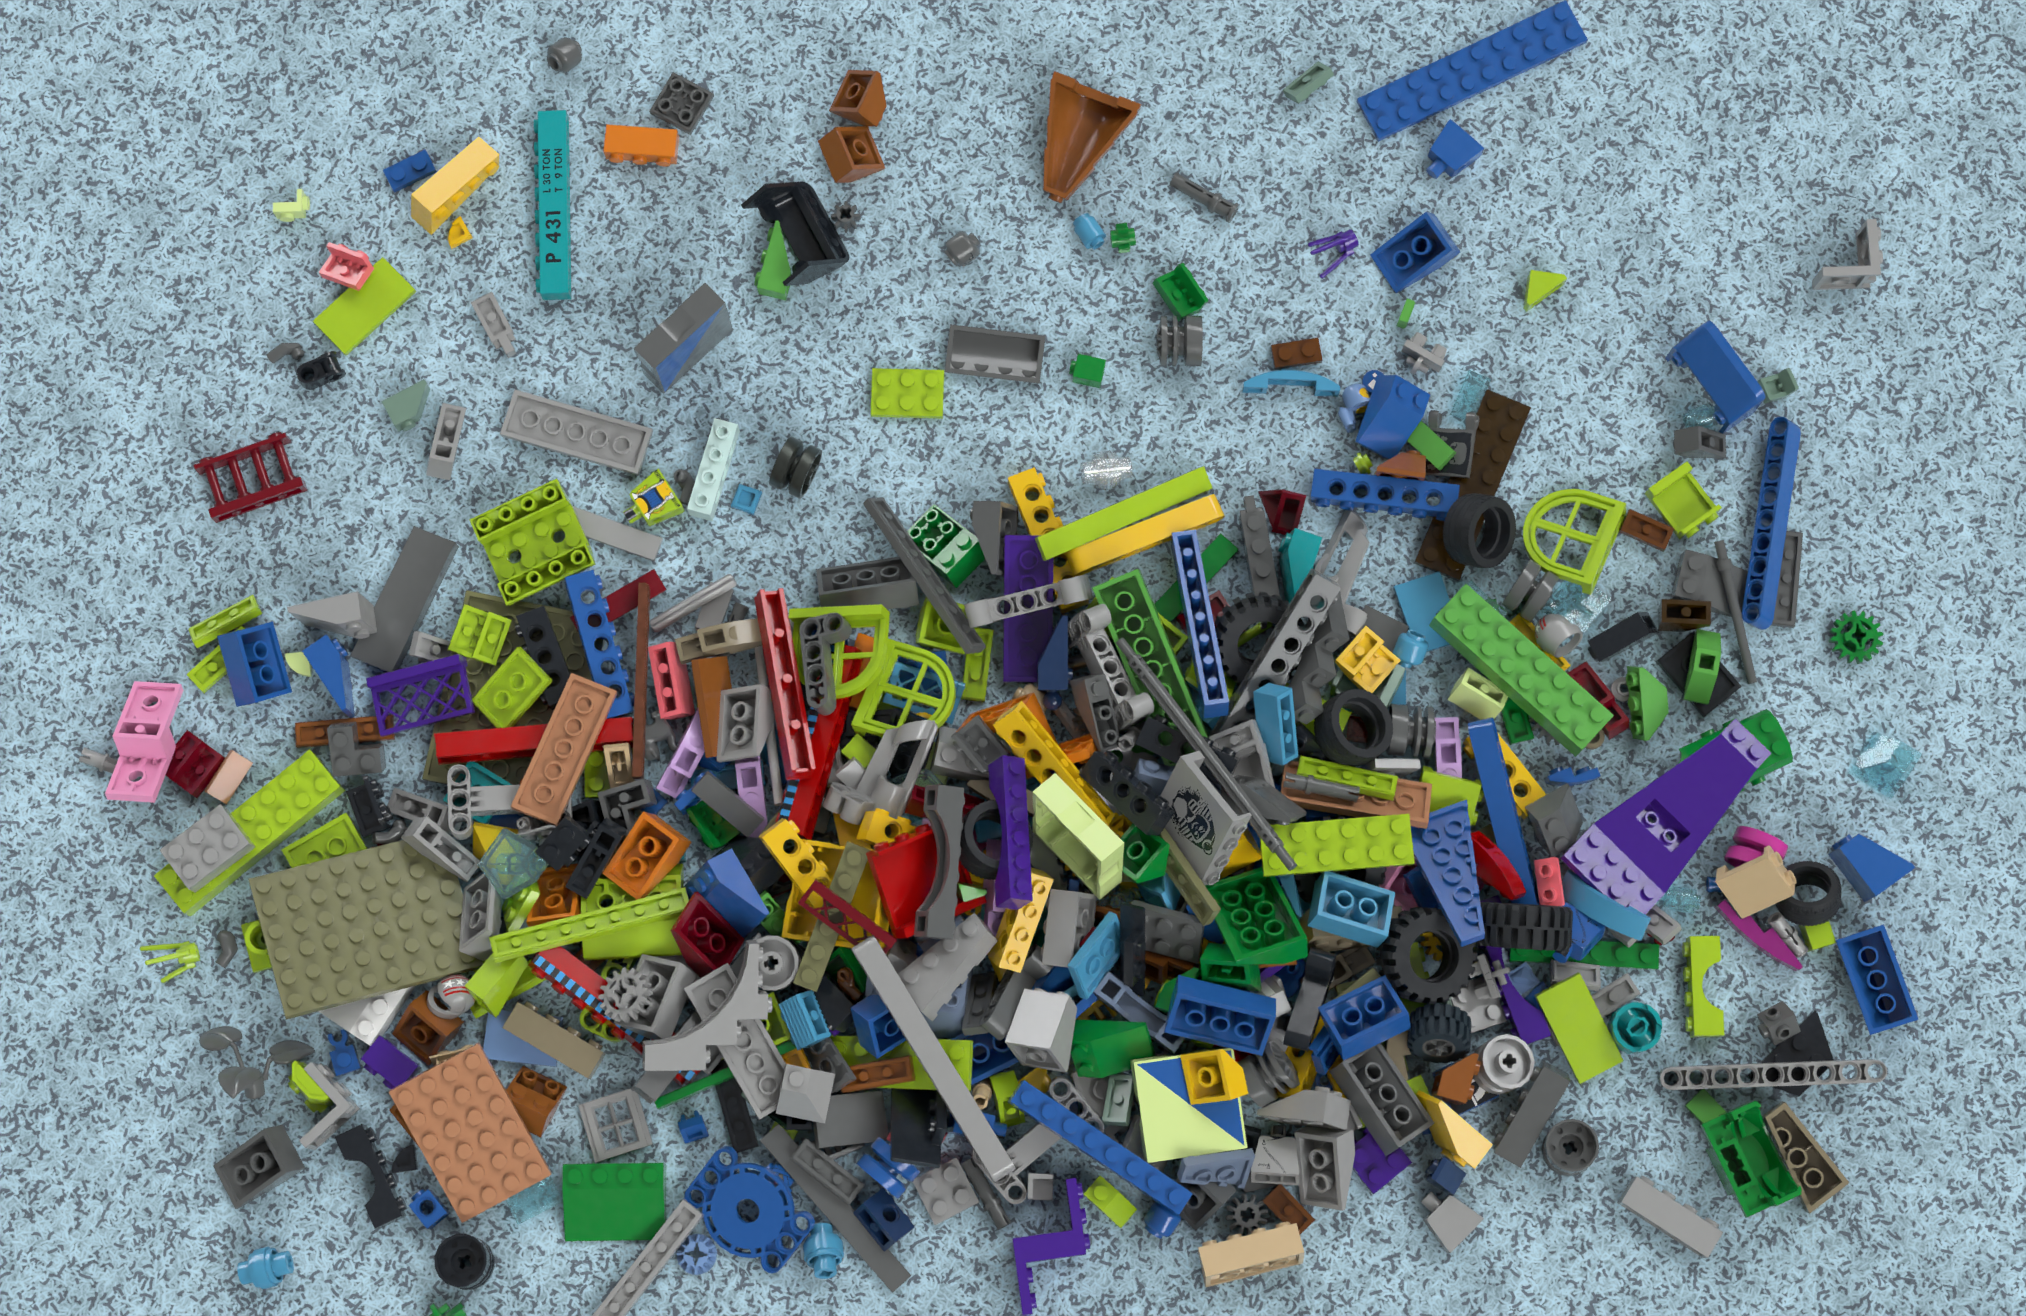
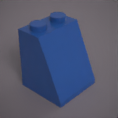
[1828,834,1915,902]

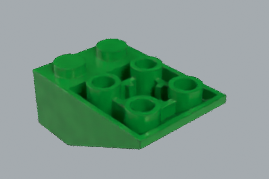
[907,504,985,588]

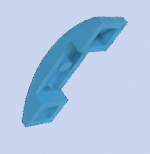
[1242,370,1340,397]
[1562,870,1651,940]

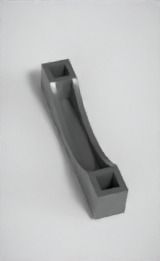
[914,784,965,939]

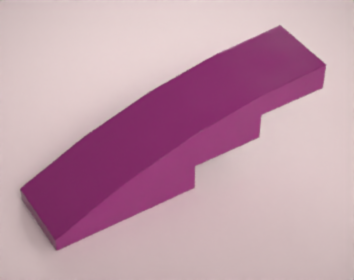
[1714,900,1803,971]

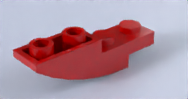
[1471,831,1526,900]

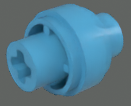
[803,1223,844,1279]
[237,1247,294,1289]

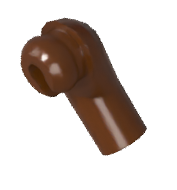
[837,967,864,1003]

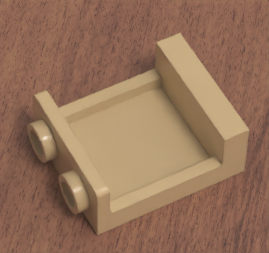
[1715,846,1796,919]

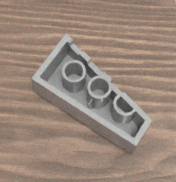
[898,913,998,1022]

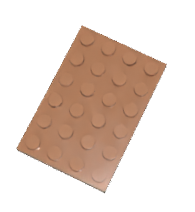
[389,1042,552,1223]

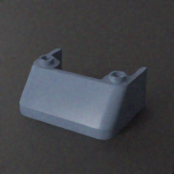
[865,970,972,1039]

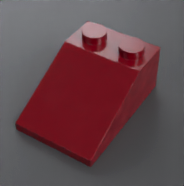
[670,892,745,978]

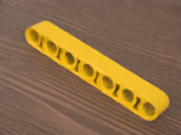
[1065,494,1225,577]

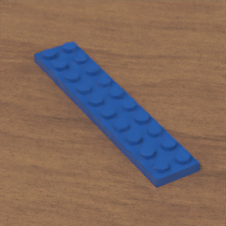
[1356,0,1588,142]

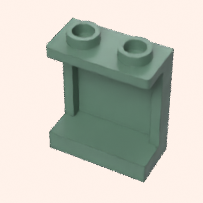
[1328,665,1406,710]

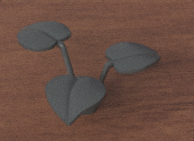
[199,1026,315,1099]

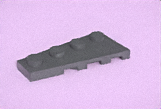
[803,1037,857,1095]

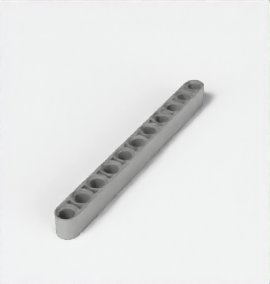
[851,935,1016,1183]

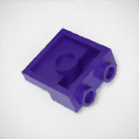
[1353,1128,1412,1194]

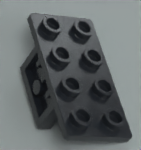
[890,1088,947,1168]

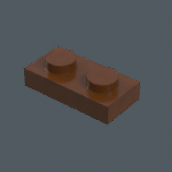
[1271,338,1322,370]
[1619,509,1675,552]
[1262,1184,1315,1234]

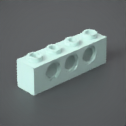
[687,418,740,521]

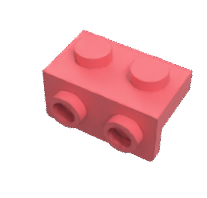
[319,242,374,291]
[1534,857,1565,907]

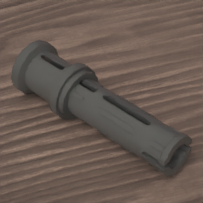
[1169,172,1240,223]

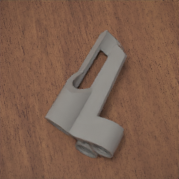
[1314,510,1370,638]
[823,720,938,825]

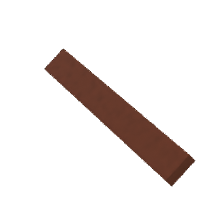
[632,583,650,780]

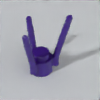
[1308,229,1359,279]

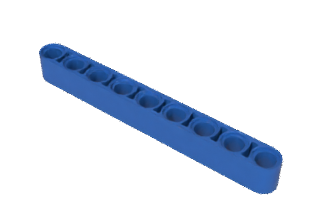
[1742,416,1801,630]
[1468,717,1540,905]

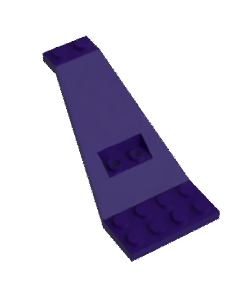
[1560,718,1771,915]

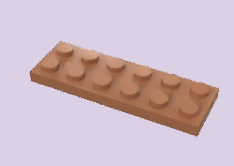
[511,673,617,826]
[1280,761,1432,829]

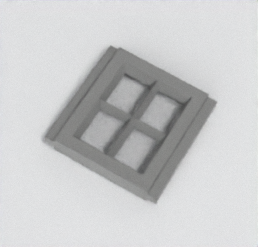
[578,1088,653,1163]

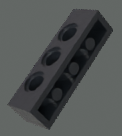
[514,606,570,710]
[1135,714,1240,785]
[1079,751,1175,836]

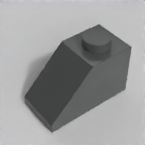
[1673,426,1726,459]

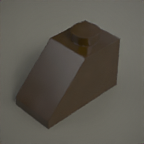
[1658,599,1711,632]

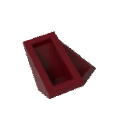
[1258,489,1307,535]

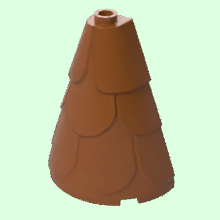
[1043,71,1142,203]

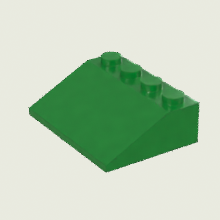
[1205,867,1308,964]
[562,1163,666,1241]

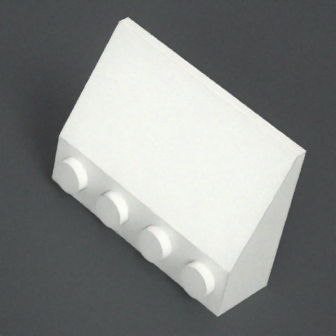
[319,986,416,1046]

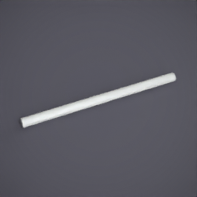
[754,646,783,806]

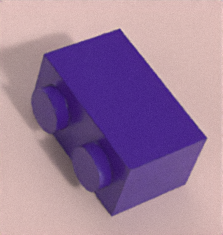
[361,1035,422,1089]

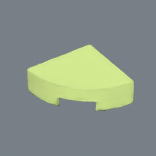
[285,652,312,677]

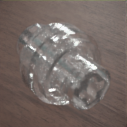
[1080,450,1132,490]

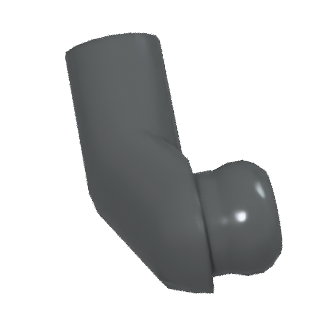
[267,343,304,364]
[372,820,407,845]
[215,930,238,969]

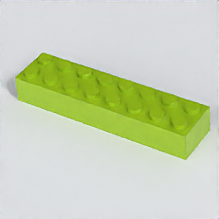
[154,749,346,917]

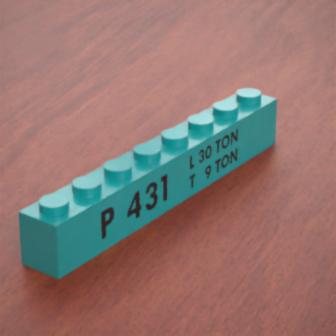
[534,110,572,300]

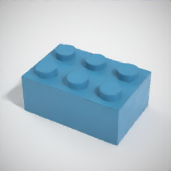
[1307,872,1395,948]

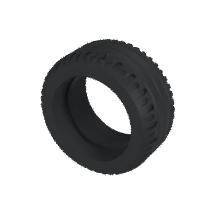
[1775,861,1842,926]

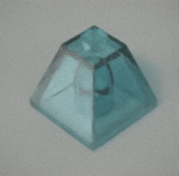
[1848,732,1922,799]
[477,828,549,899]

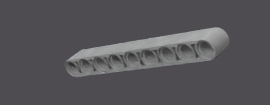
[1658,1059,1887,1090]

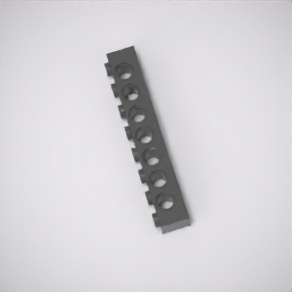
[1209,568,1341,736]

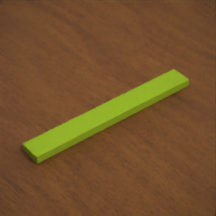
[1035,466,1212,561]
[489,887,689,963]

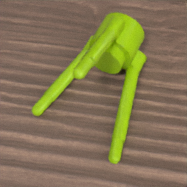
[140,941,201,983]

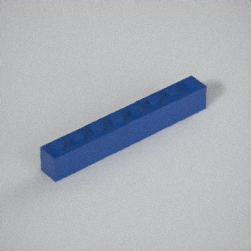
[1171,529,1229,719]
[1008,1080,1193,1215]

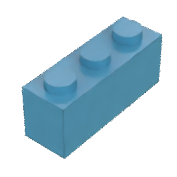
[1253,683,1298,765]

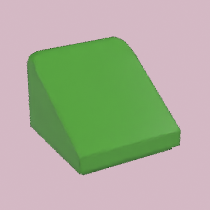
[956,881,987,902]

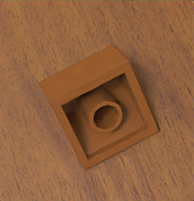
[818,126,885,183]
[392,990,464,1066]

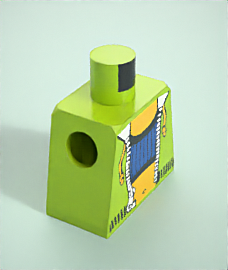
[623,468,685,526]

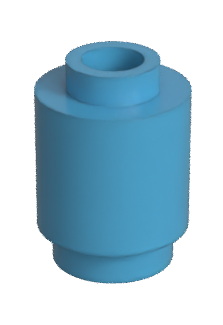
[1073,213,1106,250]

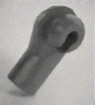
[673,469,695,505]

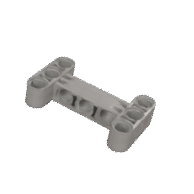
[964,574,1093,628]
[1068,604,1154,733]
[447,764,572,840]
[972,1076,1104,1204]

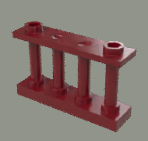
[193,432,308,523]

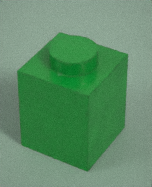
[1069,354,1106,388]

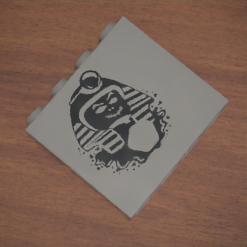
[1161,751,1252,885]

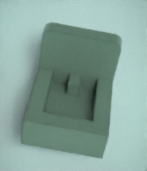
[1757,368,1799,404]

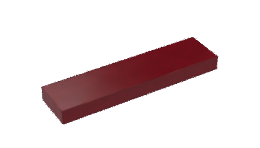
[570,569,667,633]

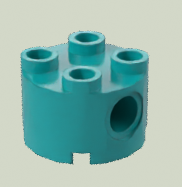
[1607,1002,1662,1054]

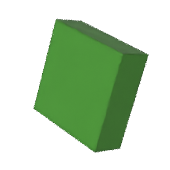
[1396,298,1415,329]

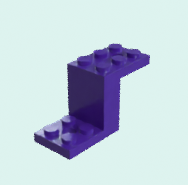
[1012,1178,1091,1315]

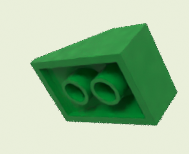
[1071,1020,1156,1078]

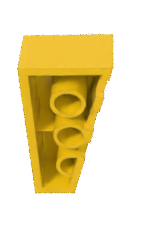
[411,137,500,235]

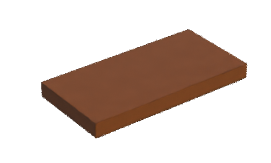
[691,656,732,758]

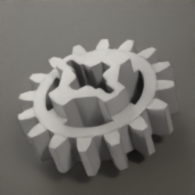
[598,967,653,1023]

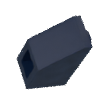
[1425,1156,1467,1196]

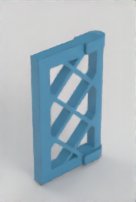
[882,661,965,724]

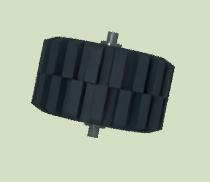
[1407,1003,1471,1064]

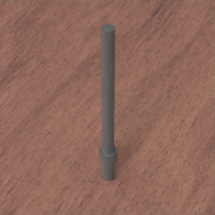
[1714,540,1757,684]

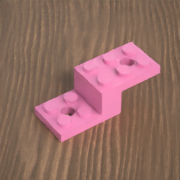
[105,681,184,803]

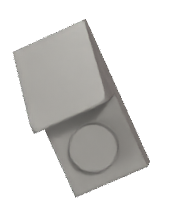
[409,631,452,663]

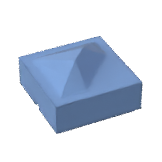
[1508,962,1540,995]

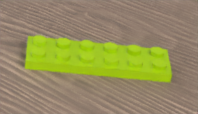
[1259,814,1415,877]
[830,1036,973,1091]

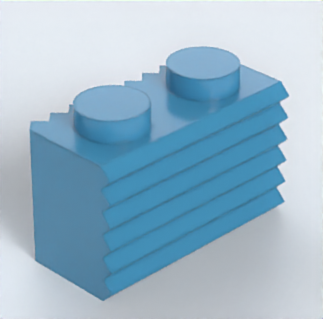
[778,990,831,1051]

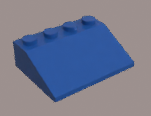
[683,849,769,939]

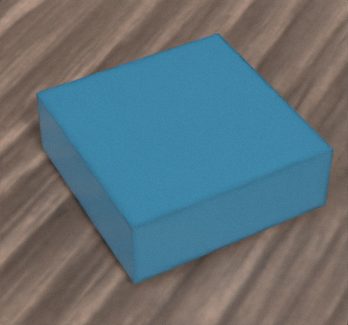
[731,484,762,515]

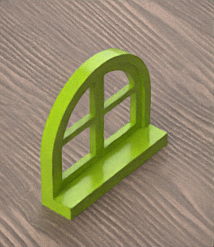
[1523,489,1626,595]
[788,604,890,699]
[851,638,956,737]

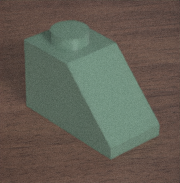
[381,379,430,432]

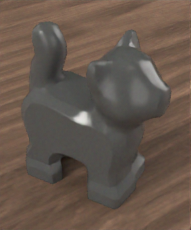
[633,710,678,761]

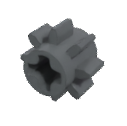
[831,201,861,233]

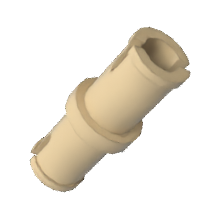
[972,1077,993,1110]

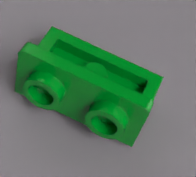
[1152,263,1208,322]
[686,800,741,850]

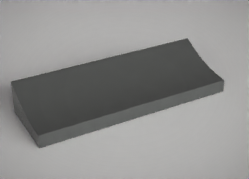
[350,526,459,673]

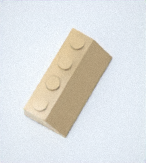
[1198,1222,1304,1287]

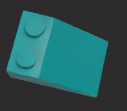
[1278,528,1323,603]

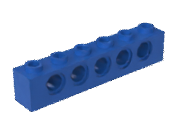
[1311,469,1460,521]
[564,570,635,719]

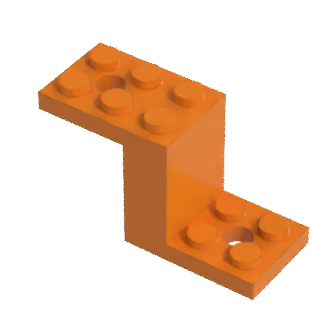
[956,692,1098,778]

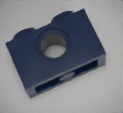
[853,1188,914,1252]

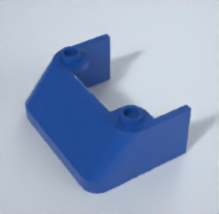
[1665,320,1766,434]

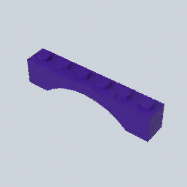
[988,755,1033,910]
[1476,895,1551,1045]

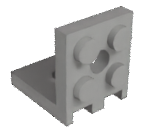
[1812,219,1883,290]
[299,1062,360,1150]

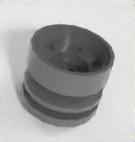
[1156,316,1203,366]
[1386,704,1436,758]
[1237,1041,1300,1108]
[1541,1119,1599,1177]

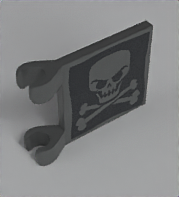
[1425,410,1479,478]

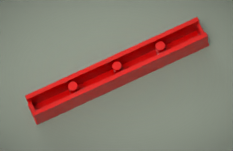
[754,588,816,780]
[434,717,634,765]

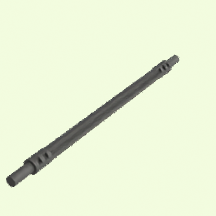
[1116,638,1297,871]

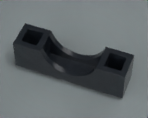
[335,1124,407,1229]

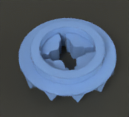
[676,1234,717,1275]

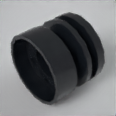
[434,1234,495,1290]

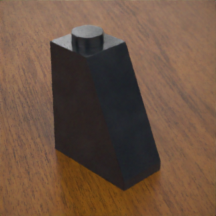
[1588,611,1659,662]

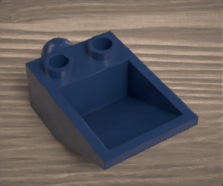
[1037,614,1073,710]

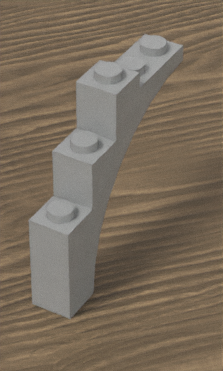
[642,940,772,1071]

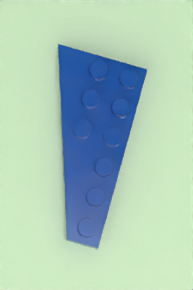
[1411,800,1485,947]

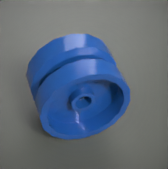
[856,1137,920,1199]

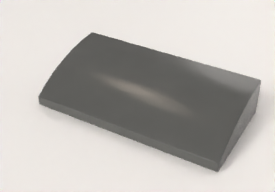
[944,324,1046,384]

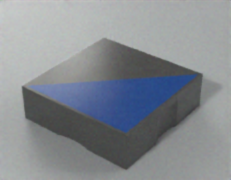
[634,283,733,394]

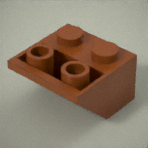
[1430,1053,1481,1105]
[506,1066,567,1137]

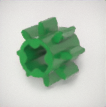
[1110,223,1136,253]

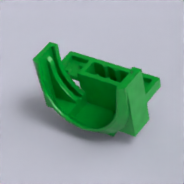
[1700,1101,1802,1218]

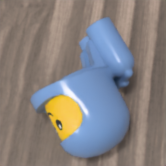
[1338,383,1370,433]

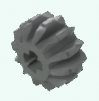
[1225,1193,1268,1235]

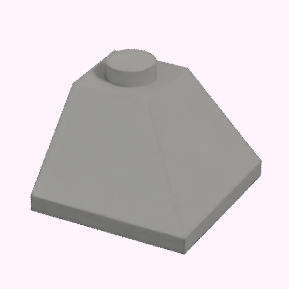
[775,1064,835,1124]

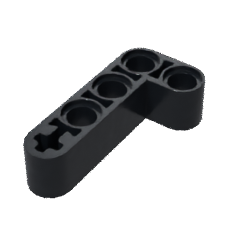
[1283,947,1336,1052]

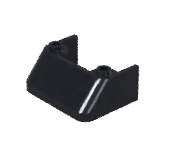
[741,181,850,286]

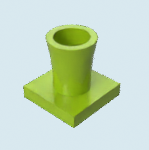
[241,920,272,973]

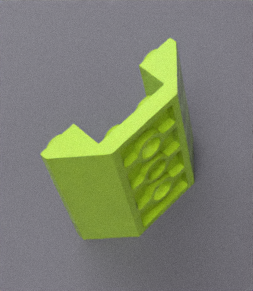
[469,478,596,606]
[581,864,684,960]

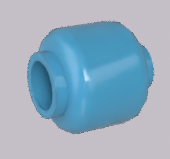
[1393,630,1429,668]

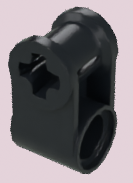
[296,351,346,390]

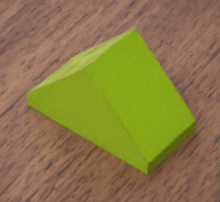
[1523,270,1567,312]

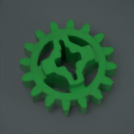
[1829,611,1884,664]

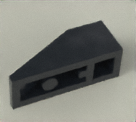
[565,817,628,899]

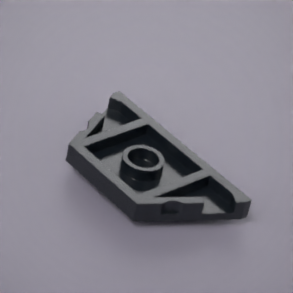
[1746,1010,1833,1097]

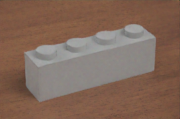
[1617,1176,1723,1258]

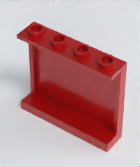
[866,824,987,938]

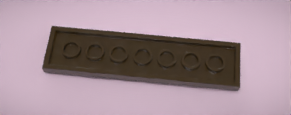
[1414,389,1531,582]

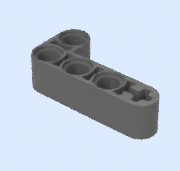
[800,613,852,715]
[979,944,1053,1040]

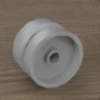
[756,936,801,991]
[1473,1034,1535,1095]

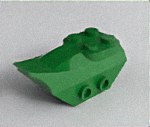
[1678,709,1793,792]

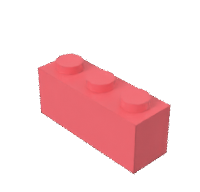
[648,641,695,720]

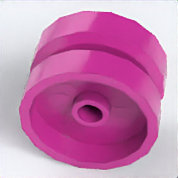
[1724,826,1788,868]

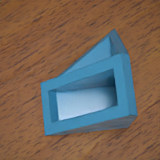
[1136,872,1181,910]

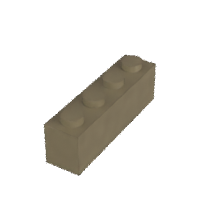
[502,1001,606,1080]

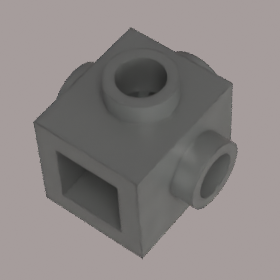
[1757,1001,1801,1045]

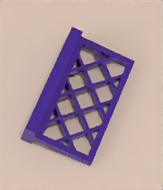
[366,654,475,737]

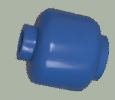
[1144,1201,1181,1239]

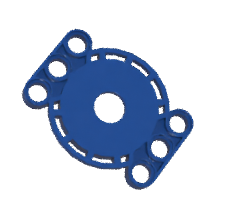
[684,1146,815,1273]

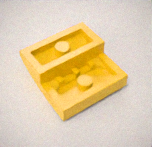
[1335,626,1401,693]

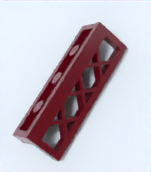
[798,879,897,954]

